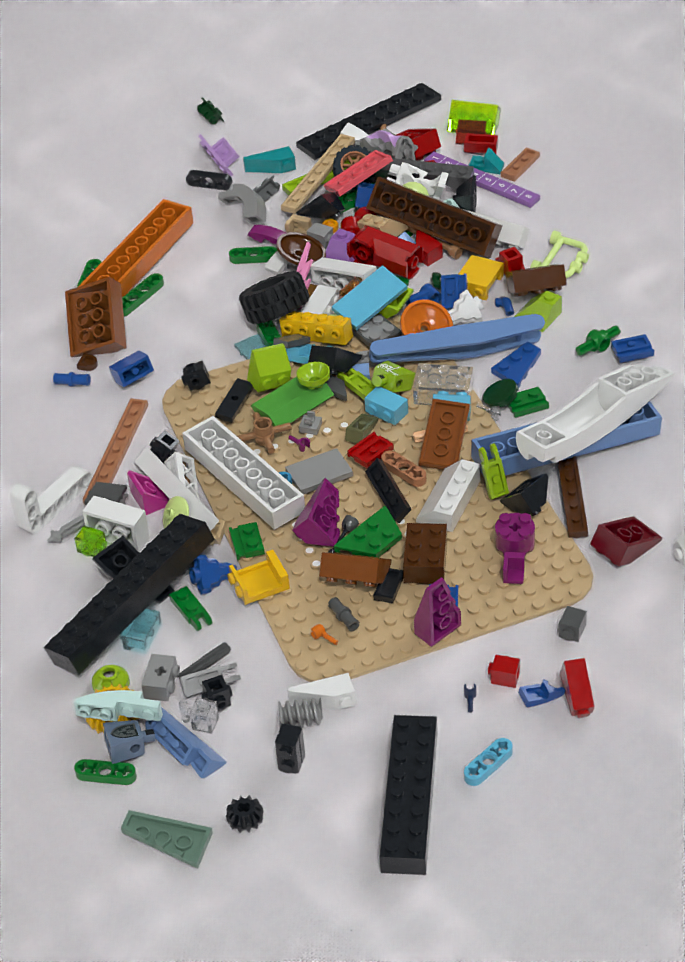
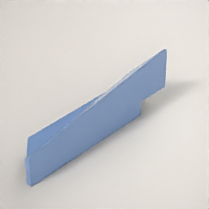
[145,707,227,778]

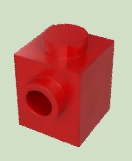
[488,655,520,688]

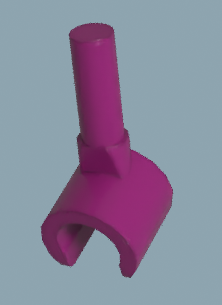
[288,435,310,452]

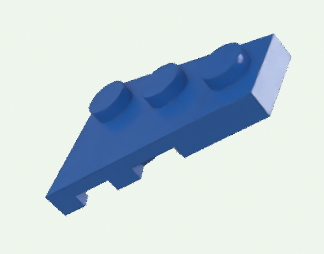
[491,341,541,388]

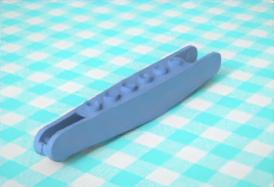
[369,314,545,364]

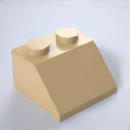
[357,214,408,237]

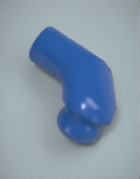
[495,296,514,316]

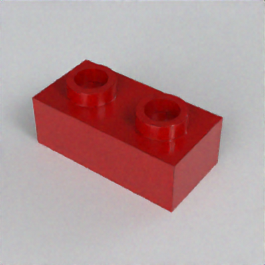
[464,133,499,154]

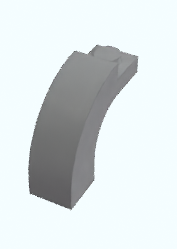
[218,184,266,224]

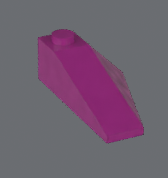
[292,478,340,546]
[414,577,461,647]

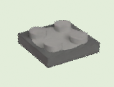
[352,314,402,348]

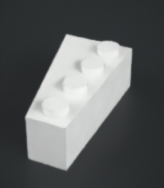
[310,257,377,295]

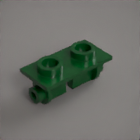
[197,97,224,124]

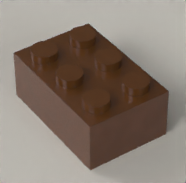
[506,264,567,296]
[403,523,448,584]

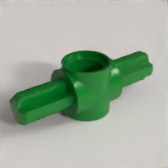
[575,325,621,356]

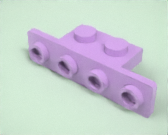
[198,134,240,176]

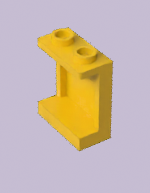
[459,255,504,300]
[227,549,290,605]

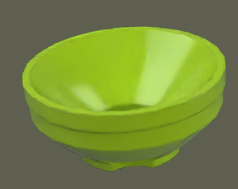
[296,362,330,389]
[92,665,130,692]

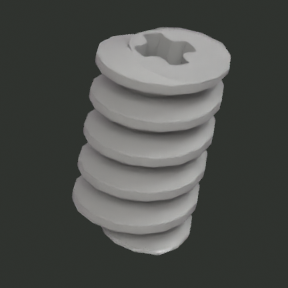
[278,698,323,727]

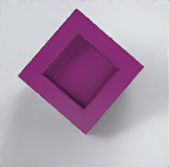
[503,552,525,584]

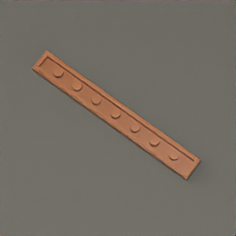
[83,398,148,504]

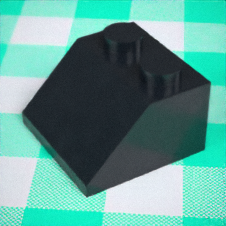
[308,345,362,375]

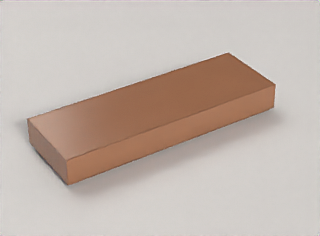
[501,147,540,182]

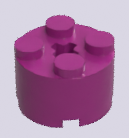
[495,513,535,556]

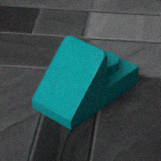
[469,148,504,175]

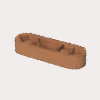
[381,451,427,487]

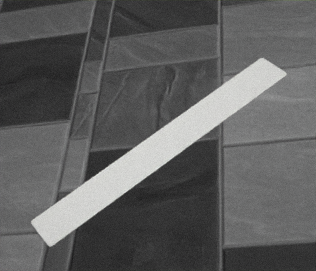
[134,447,219,531]

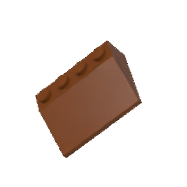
[65,277,127,357]

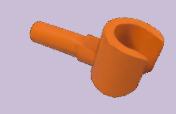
[311,624,338,645]

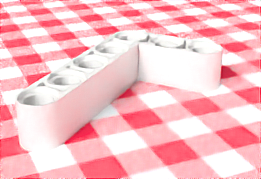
[10,465,92,534]

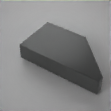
[326,374,347,402]

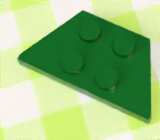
[334,506,402,558]

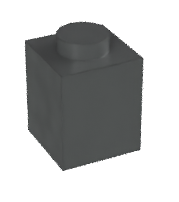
[559,606,587,642]

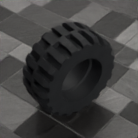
[239,271,310,324]

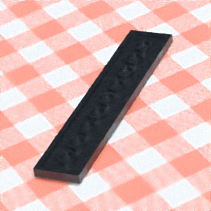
[296,83,441,160]

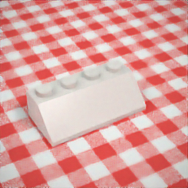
[416,459,481,532]

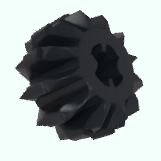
[226,795,264,833]

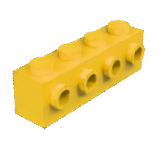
[279,311,353,345]

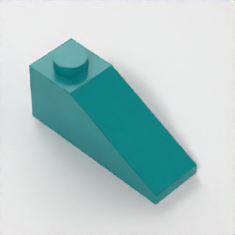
[243,146,296,173]

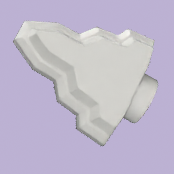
[448,289,484,325]

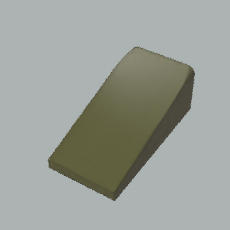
[345,413,379,444]

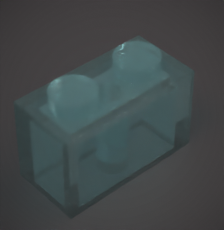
[120,608,162,654]

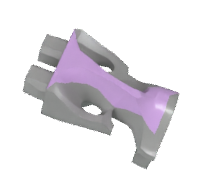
[359,128,418,161]

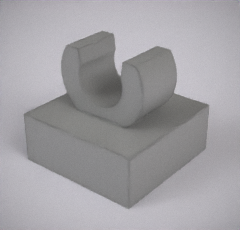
[299,411,322,435]

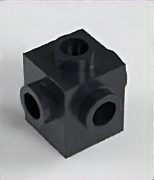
[181,360,211,391]
[149,430,180,463]
[201,675,233,713]

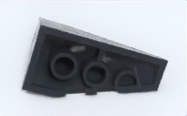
[92,536,175,604]

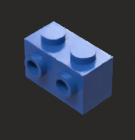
[109,350,154,387]

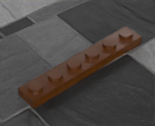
[557,456,588,538]

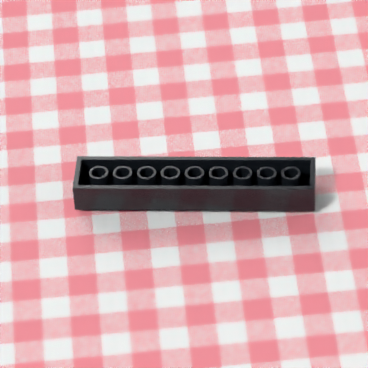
[43,514,215,675]

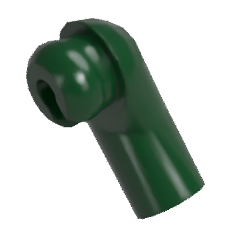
[430,272,441,290]

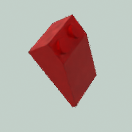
[396,128,441,160]

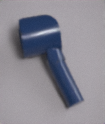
[464,684,477,713]

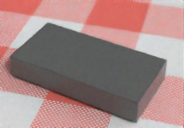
[273,334,310,348]

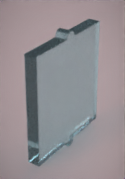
[234,334,265,359]

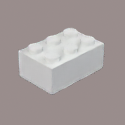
[82,496,150,553]

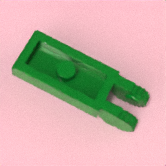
[169,586,213,631]

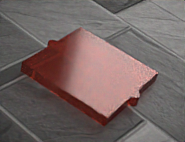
[455,119,487,145]

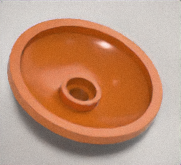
[400,299,453,336]

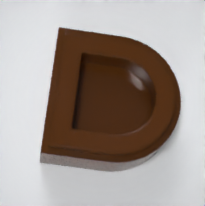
[77,354,98,371]

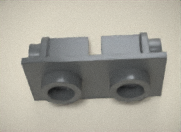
[253,175,280,202]

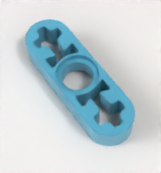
[464,738,513,786]

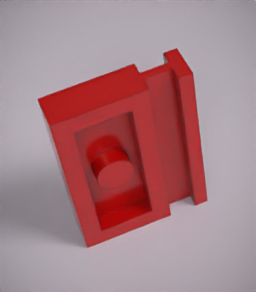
[347,432,394,469]

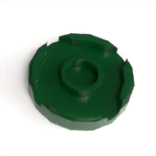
[483,379,519,409]

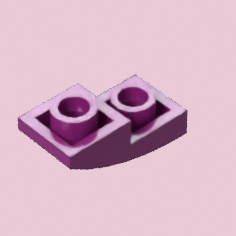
[247,224,286,245]

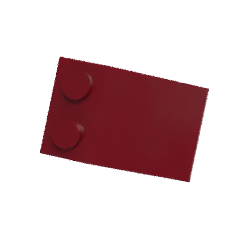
[590,516,663,566]

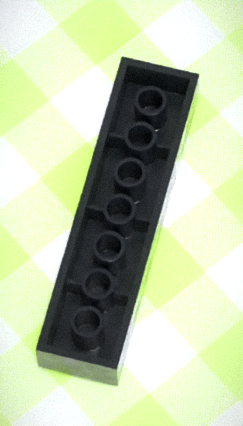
[380,715,438,875]

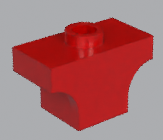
[495,247,525,275]

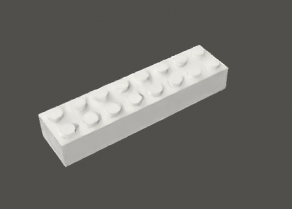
[182,416,305,530]

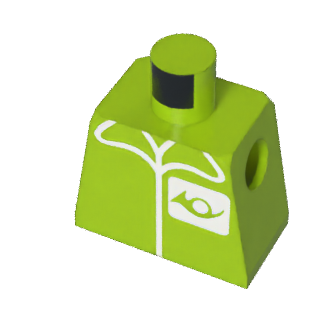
[371,360,416,393]

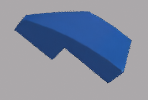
[518,679,565,707]

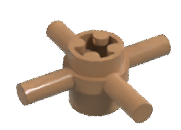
[237,412,292,454]

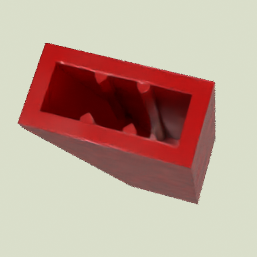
[560,658,595,718]

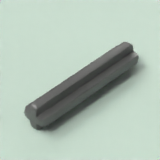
[178,642,231,679]

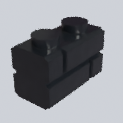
[275,723,305,774]

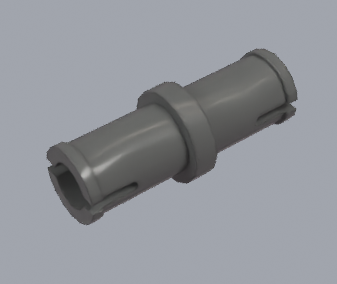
[328,597,360,631]

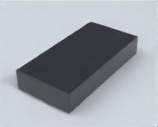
[373,568,404,603]

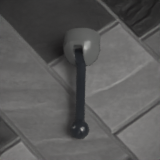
[328,515,359,553]

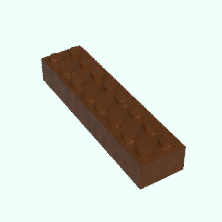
[366,177,503,258]

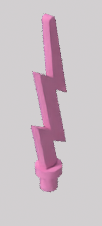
[296,242,313,310]

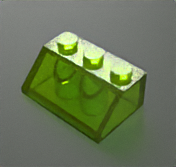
[447,100,501,135]

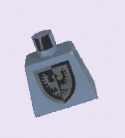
[103,720,155,764]

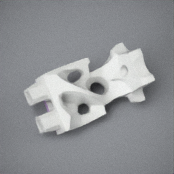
[387,162,449,200]

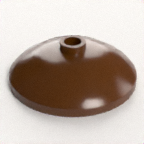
[276,232,326,266]

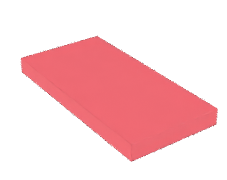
[324,150,393,196]

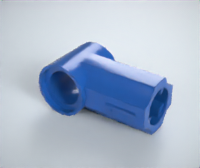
[405,283,441,306]

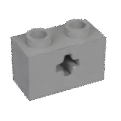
[141,654,180,701]

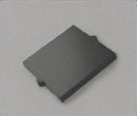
[84,482,127,505]

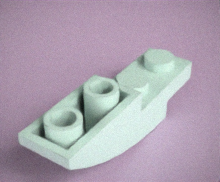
[74,690,163,722]

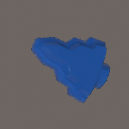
[189,555,237,595]

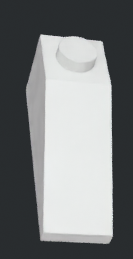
[287,673,356,710]

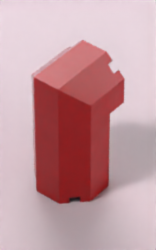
[347,225,424,280]

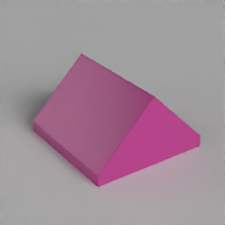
[127,470,169,515]

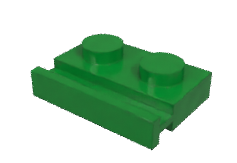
[507,386,549,418]
[229,522,265,560]

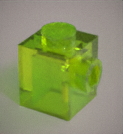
[74,526,107,557]

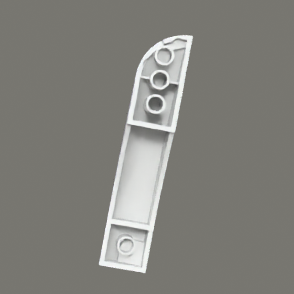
[516,364,675,463]

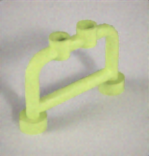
[530,230,589,278]

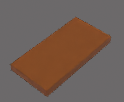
[419,399,470,470]

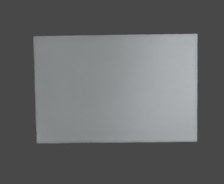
[285,448,353,494]

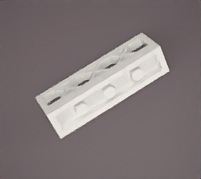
[164,452,200,500]

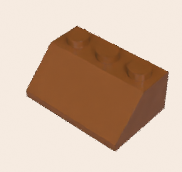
[319,552,392,587]

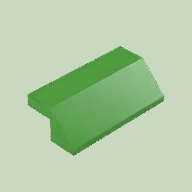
[251,377,334,426]

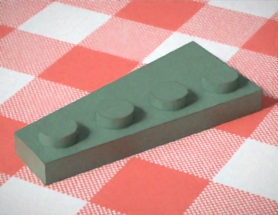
[121,810,213,869]

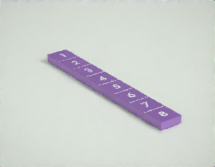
[424,152,540,208]

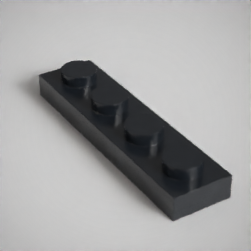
[365,458,412,523]

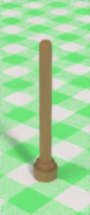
[395,220,463,260]

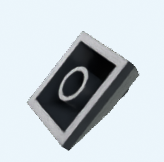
[453,175,477,213]
[296,192,345,220]
[500,473,549,516]

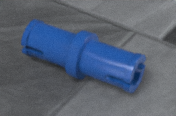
[53,372,91,386]

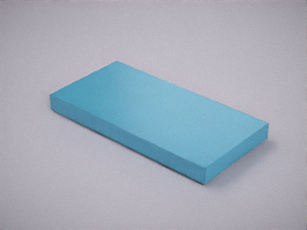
[332,265,407,331]

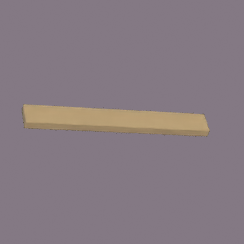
[281,134,355,214]

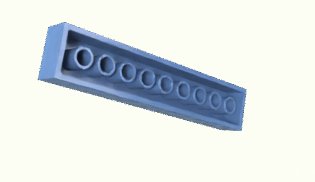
[471,401,662,476]

